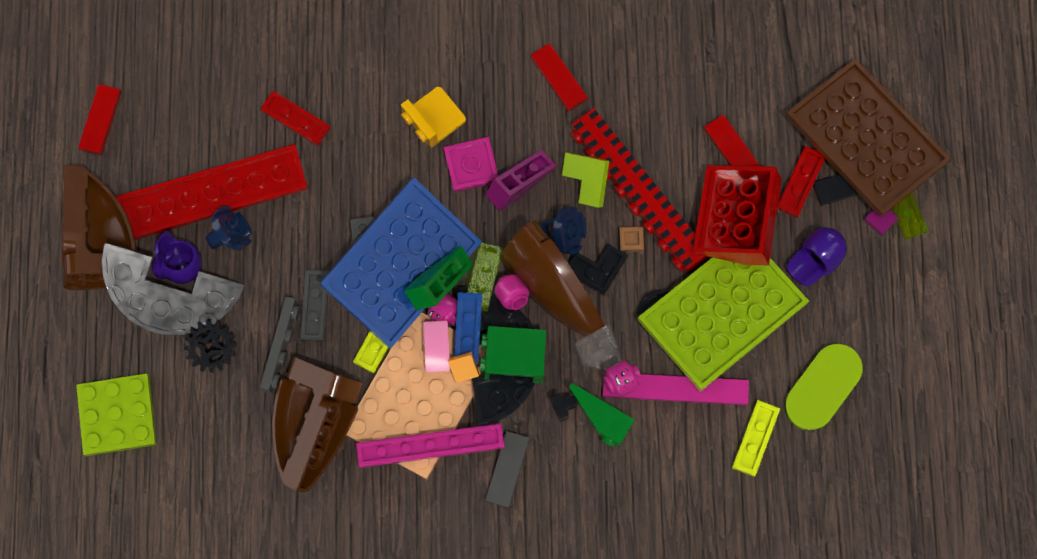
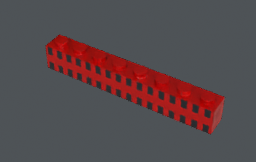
[571,108,709,274]

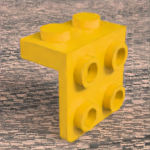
[401,87,466,148]

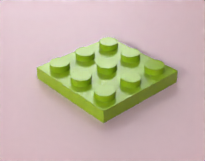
[76,373,157,456]

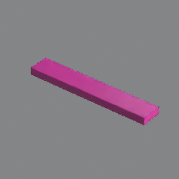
[603,372,749,405]
[356,423,505,468]

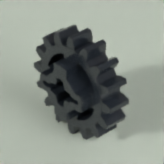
[184,321,237,373]

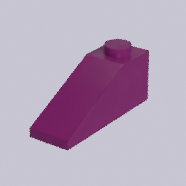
[485,149,557,211]

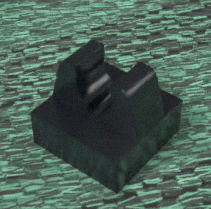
[551,393,577,422]

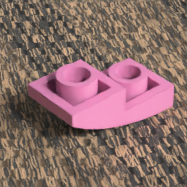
[423,320,450,372]

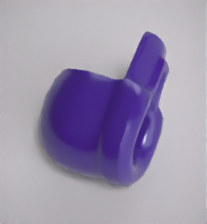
[787,227,847,286]
[151,231,203,284]

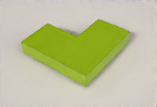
[562,152,609,208]

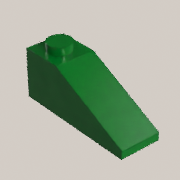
[404,246,473,310]
[569,383,635,448]

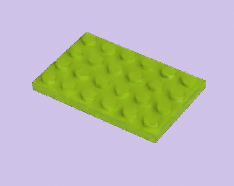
[637,258,809,392]

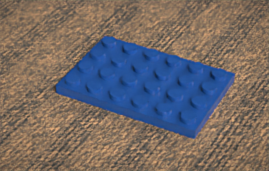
[319,177,482,348]

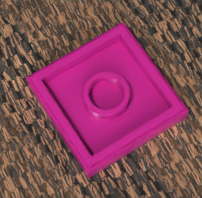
[444,137,498,193]

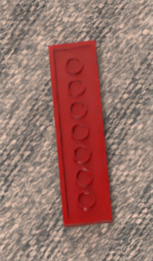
[115,144,308,241]

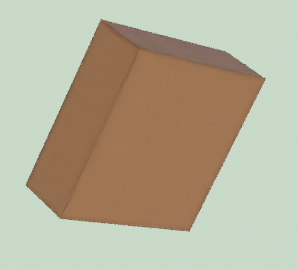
[619,226,644,252]

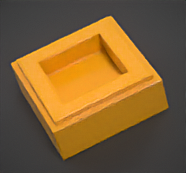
[448,352,480,383]

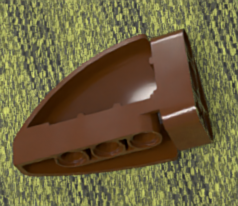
[62,165,135,290]
[500,220,605,338]
[272,356,363,492]

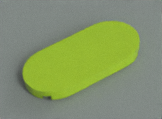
[785,344,863,430]

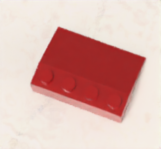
[693,166,782,266]

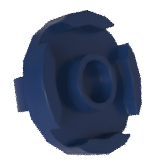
[206,206,252,251]
[540,207,586,254]

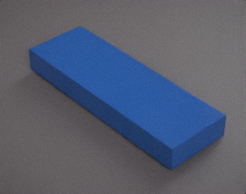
[454,292,483,366]

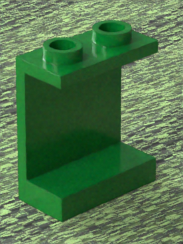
[480,326,546,384]

